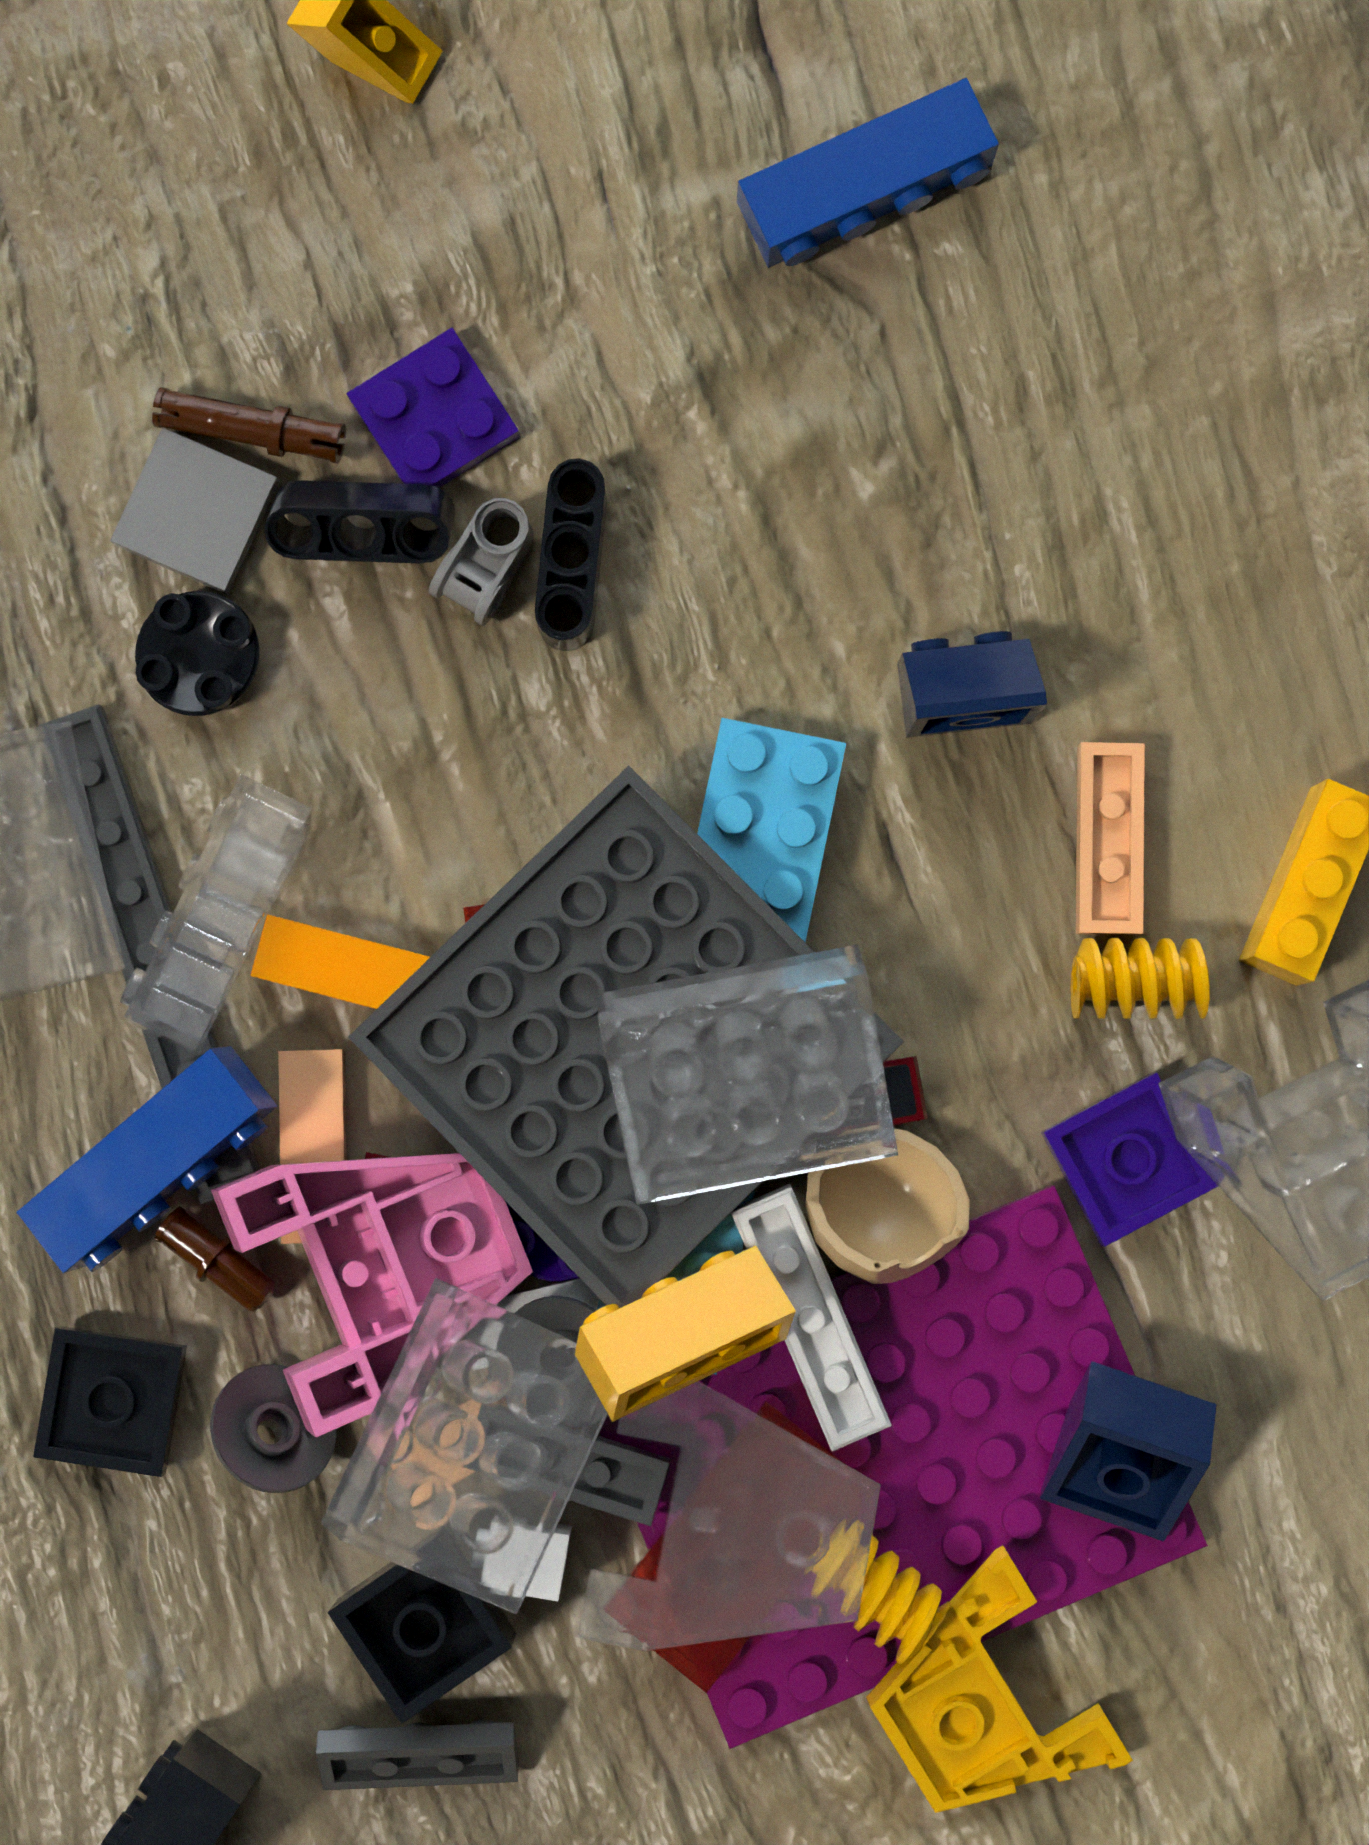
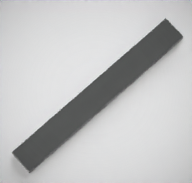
[39,704,260,1204]

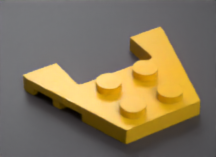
[866,1545,1133,1813]

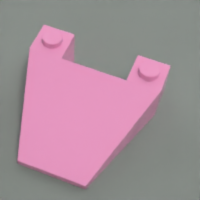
[211,1153,533,1437]

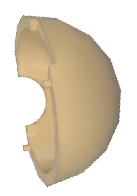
[804,1125,970,1284]

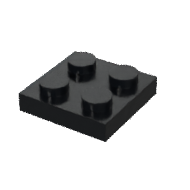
[33,1326,187,1477]

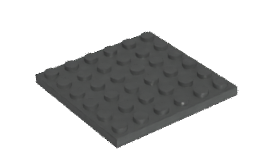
[348,765,904,1308]

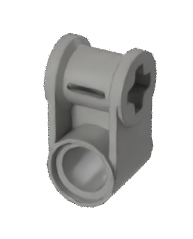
[428,498,534,626]

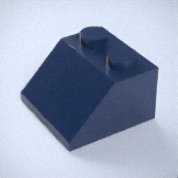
[897,631,1047,738]
[1040,1361,1217,1542]

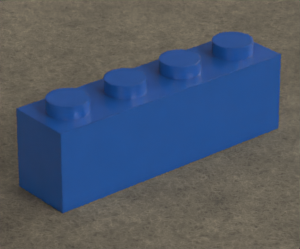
[737,77,999,268]
[16,1046,278,1273]

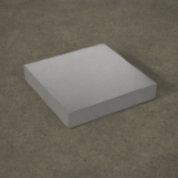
[110,427,280,595]

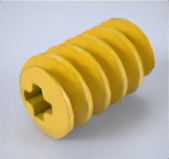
[1070,938,1210,1019]
[804,1518,951,1665]

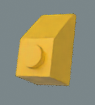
[286,0,443,104]

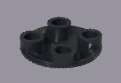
[135,591,260,716]

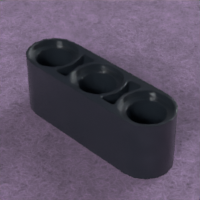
[535,458,607,651]
[264,480,455,564]

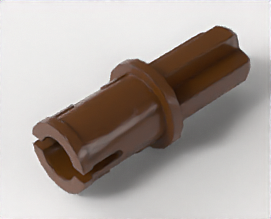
[154,1206,275,1312]

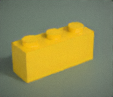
[1238,779,1369,986]
[575,1245,796,1422]

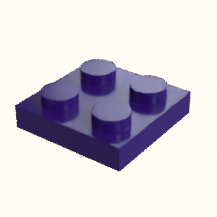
[346,327,520,488]
[1041,1072,1218,1247]

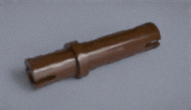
[152,387,346,464]

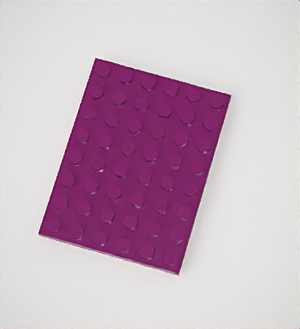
[593,1185,1208,1749]

